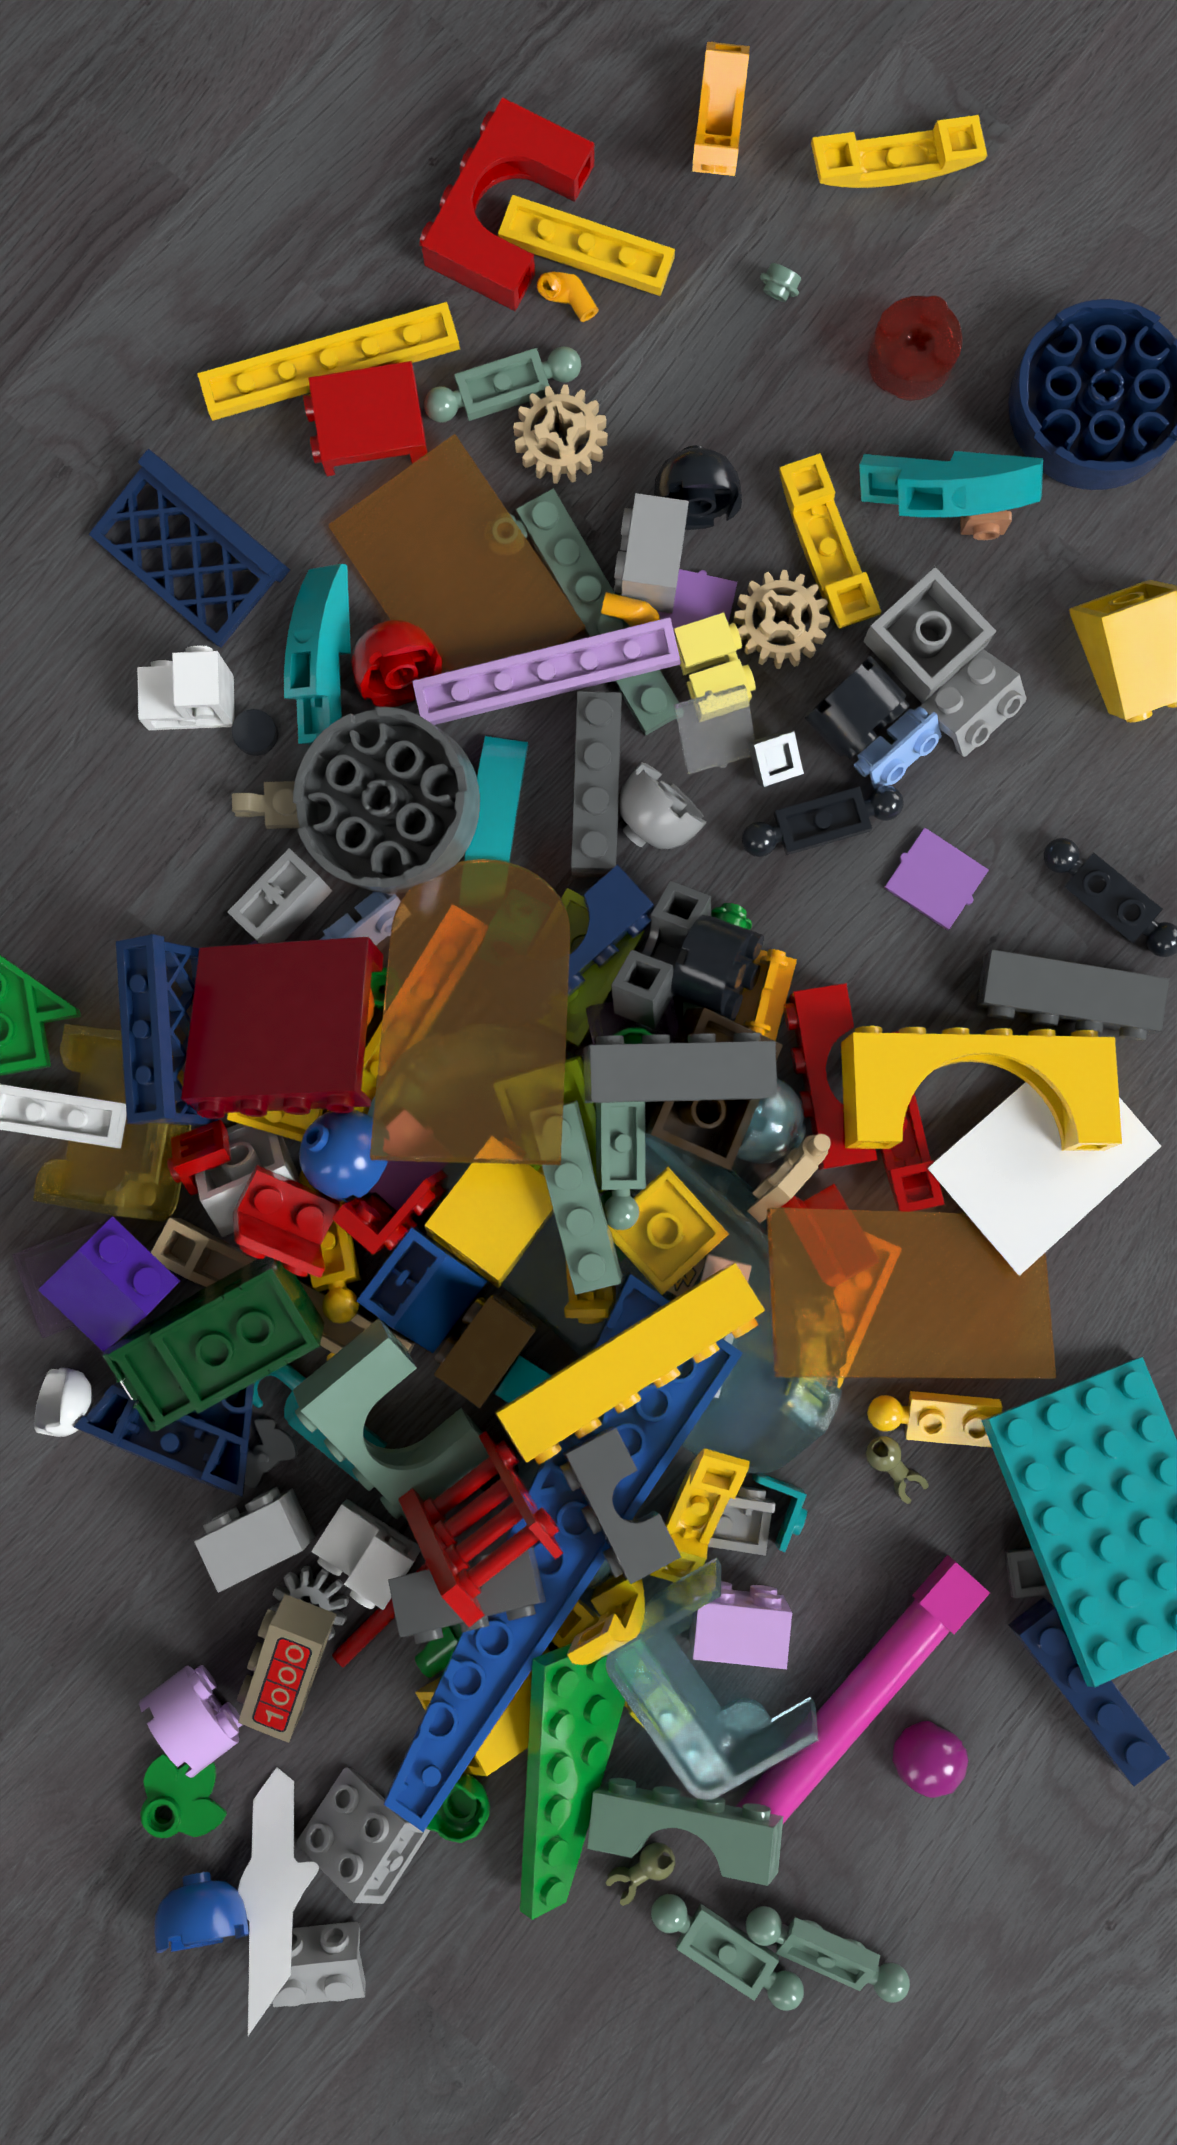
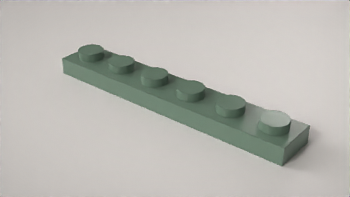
[516,488,683,736]

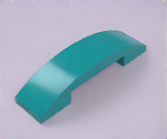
[459,736,528,914]

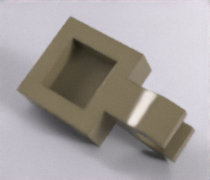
[232,781,300,829]

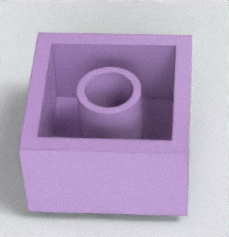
[689,1580,792,1669]

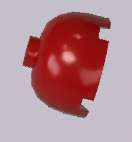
[351,620,442,707]

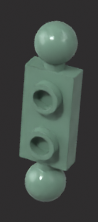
[424,346,581,423]
[596,1102,646,1230]
[651,1894,804,2011]
[746,1906,910,2003]

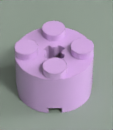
[139,1665,242,1778]

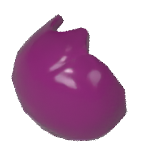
[892,1721,969,1798]

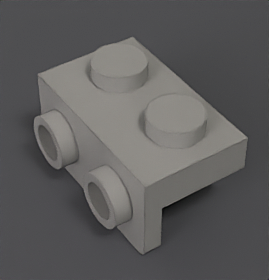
[920,649,1027,757]
[708,1486,776,1556]
[272,1921,366,2007]

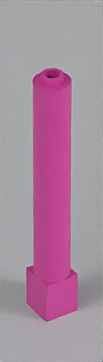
[735,1555,990,1824]

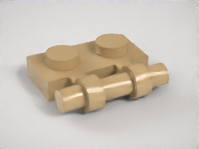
[747,1134,831,1223]

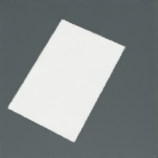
[928,1082,1161,1276]

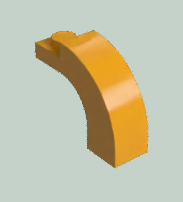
[692,42,750,176]

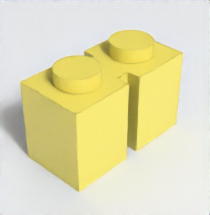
[673,613,756,721]

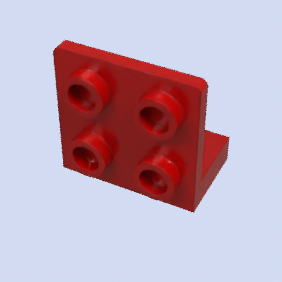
[233,1165,340,1278]
[331,1170,448,1254]

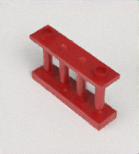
[398,1431,563,1627]

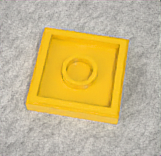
[608,1167,729,1295]

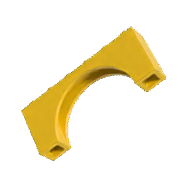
[841,1026,1122,1151]

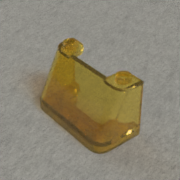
[33,1024,191,1221]

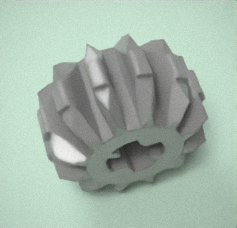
[270,1566,349,1640]

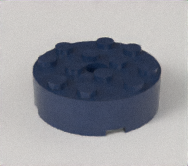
[1008,299,1177,490]

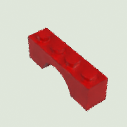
[784,983,877,1170]

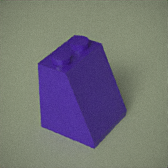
[38,1216,180,1352]

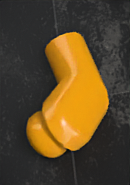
[537,271,599,322]
[601,592,660,627]

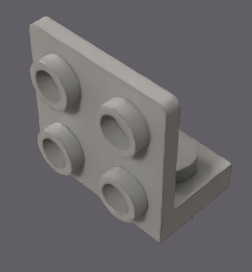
[297,1767,430,1904]

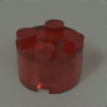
[867,296,963,401]

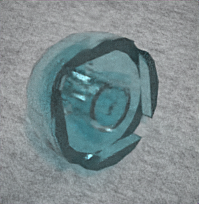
[736,1078,806,1164]

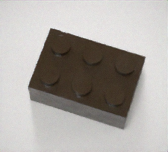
[645,1008,783,1170]
[433,1292,539,1408]

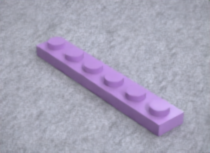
[412,617,681,725]

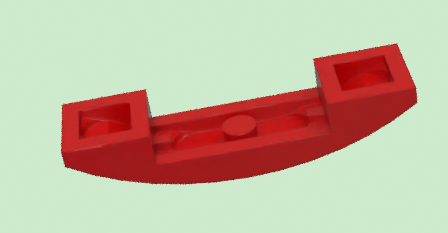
[880,1031,944,1214]

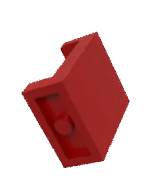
[303,361,429,476]

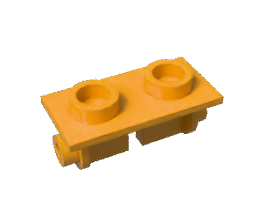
[735,949,797,1041]

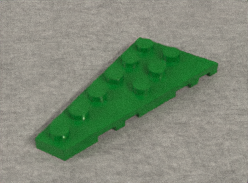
[520,1622,648,1920]

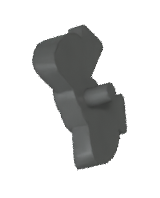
[245,1419,298,1488]

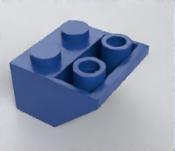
[357,1227,487,1353]

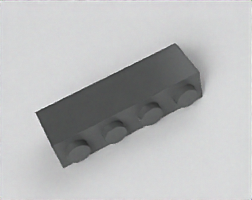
[571,691,622,878]
[976,950,1170,1041]
[583,1033,777,1103]

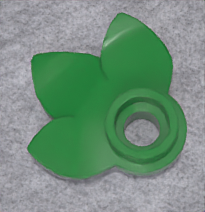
[140,1754,227,1838]

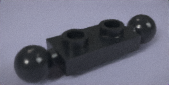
[742,785,904,857]
[1044,838,1177,957]

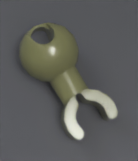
[866,1436,929,1504]
[606,1842,675,1906]

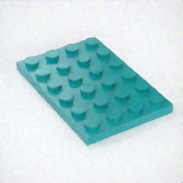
[981,1357,1177,1687]

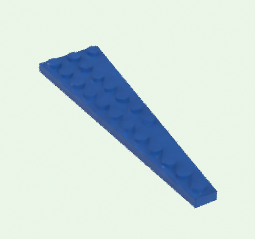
[384,1274,743,1832]

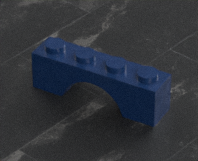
[482,864,654,1029]
[1008,1597,1170,1786]

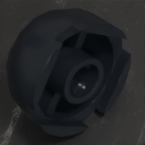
[654,445,742,530]

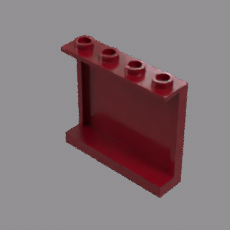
[181,937,384,1119]

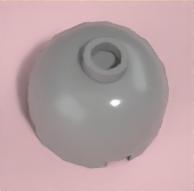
[618,762,706,849]

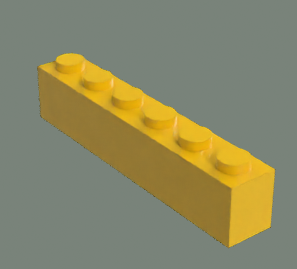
[495,1263,765,1465]

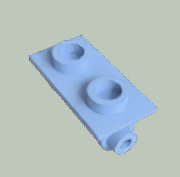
[854,706,942,790]
[319,892,412,945]

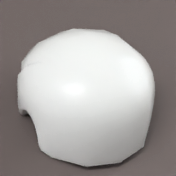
[34,1367,93,1437]

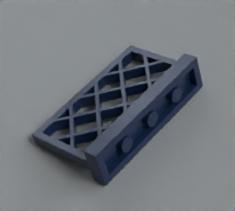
[89,449,290,648]
[116,934,218,1126]

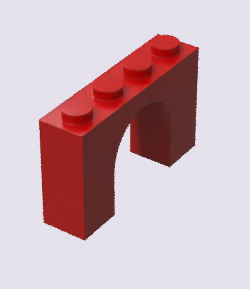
[419,97,594,311]

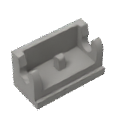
[228,848,332,944]

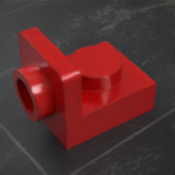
[167,1119,231,1196]

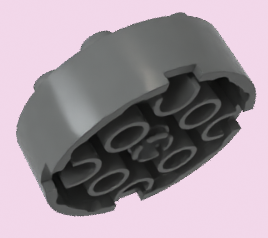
[293,707,480,894]

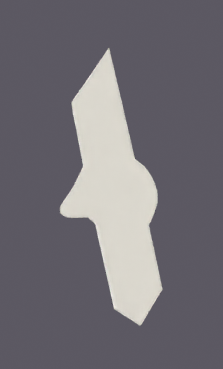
[238,1767,319,2036]

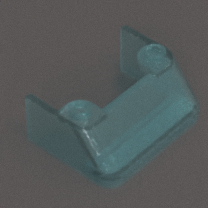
[606,1558,818,1800]

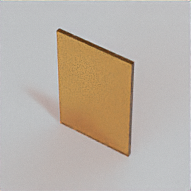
[328,434,586,674]

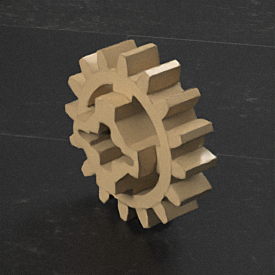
[513,385,608,484]
[733,570,830,669]

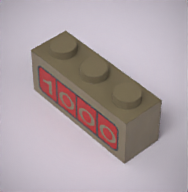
[237,1594,337,1743]

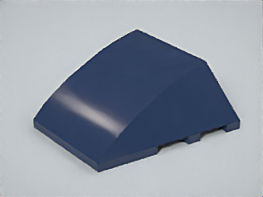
[74,1382,255,1497]

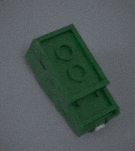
[103,1256,325,1432]

